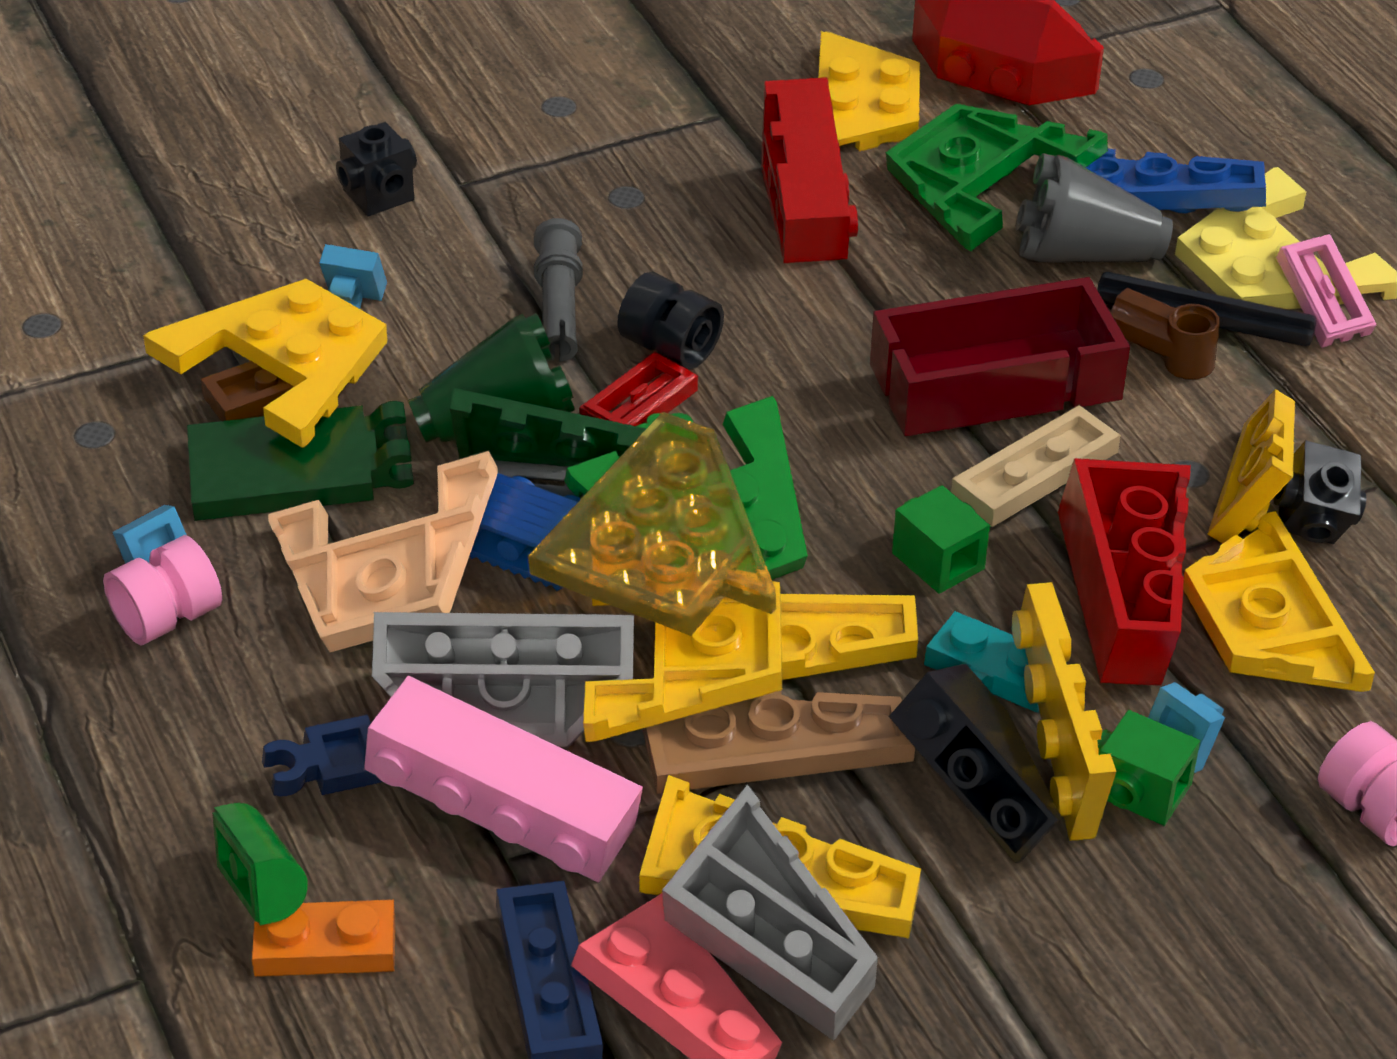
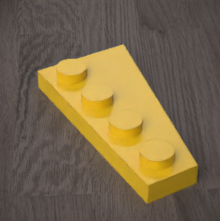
[780,594,918,680]

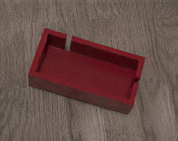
[870,277,1130,437]

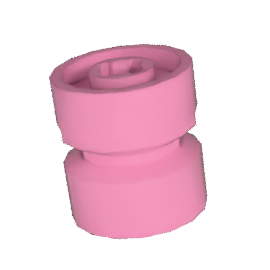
[103,535,222,646]
[1318,721,1397,846]

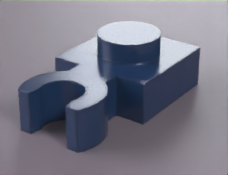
[262,715,383,796]

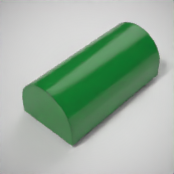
[212,803,308,926]

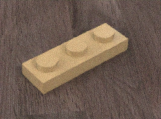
[951,405,1121,527]

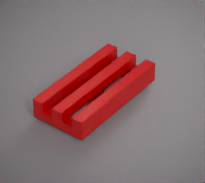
[579,352,698,426]

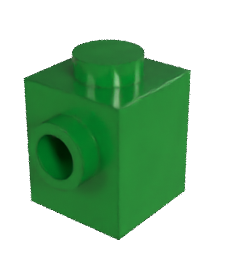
[892,485,990,594]
[1097,709,1200,826]

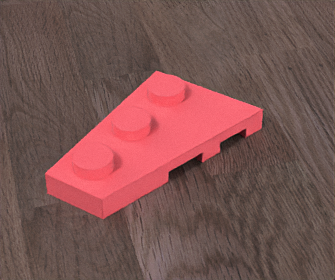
[571,893,783,1059]

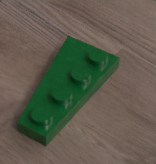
[450,388,696,487]

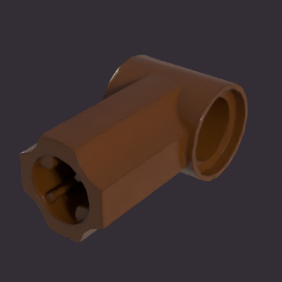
[1110,288,1219,380]

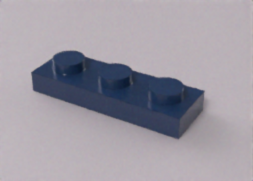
[496,881,603,1059]

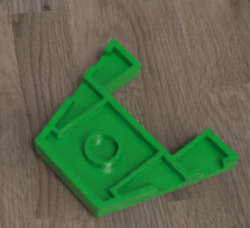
[886,104,1108,251]
[564,396,808,580]

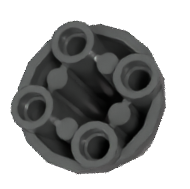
[1016,153,1173,262]

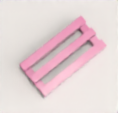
[1276,234,1376,348]

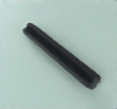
[1097,272,1316,346]

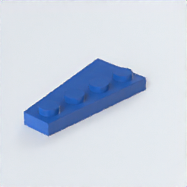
[1086,149,1266,213]

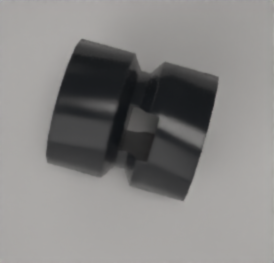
[617,271,724,369]

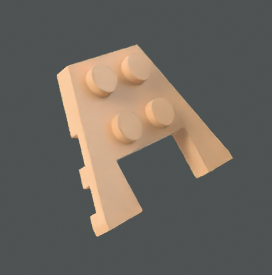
[268,451,498,652]

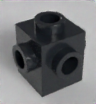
[336,122,417,217]
[1273,440,1366,544]

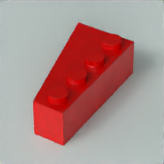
[1058,458,1191,686]

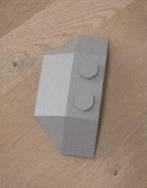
[372,612,634,749]

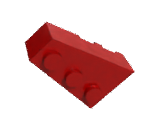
[761,77,858,263]

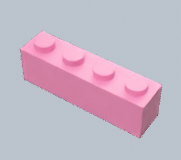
[364,675,643,883]

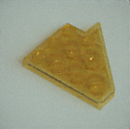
[528,412,776,636]

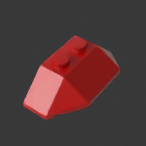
[912,0,1104,106]

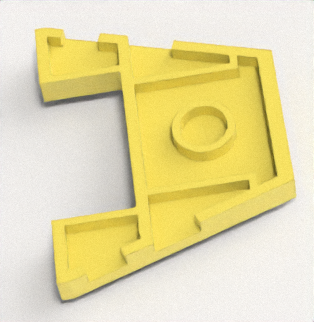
[1175,167,1397,310]

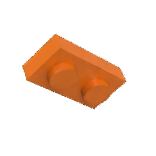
[252,900,395,977]

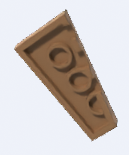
[642,690,915,794]

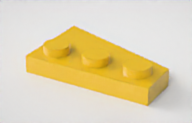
[1207,389,1295,544]

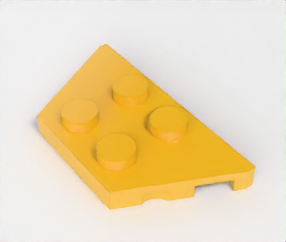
[819,32,920,151]
[1183,511,1375,692]

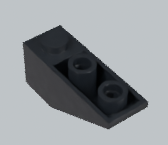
[888,663,1062,864]

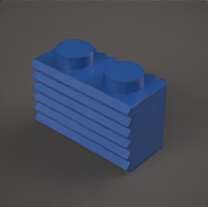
[469,473,597,591]

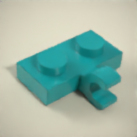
[924,611,1067,713]

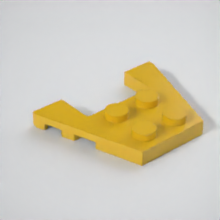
[143,279,388,448]
[583,549,782,742]

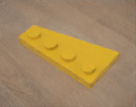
[1012,582,1116,841]
[639,775,921,938]

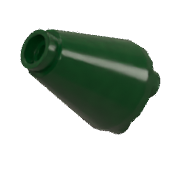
[407,313,575,443]

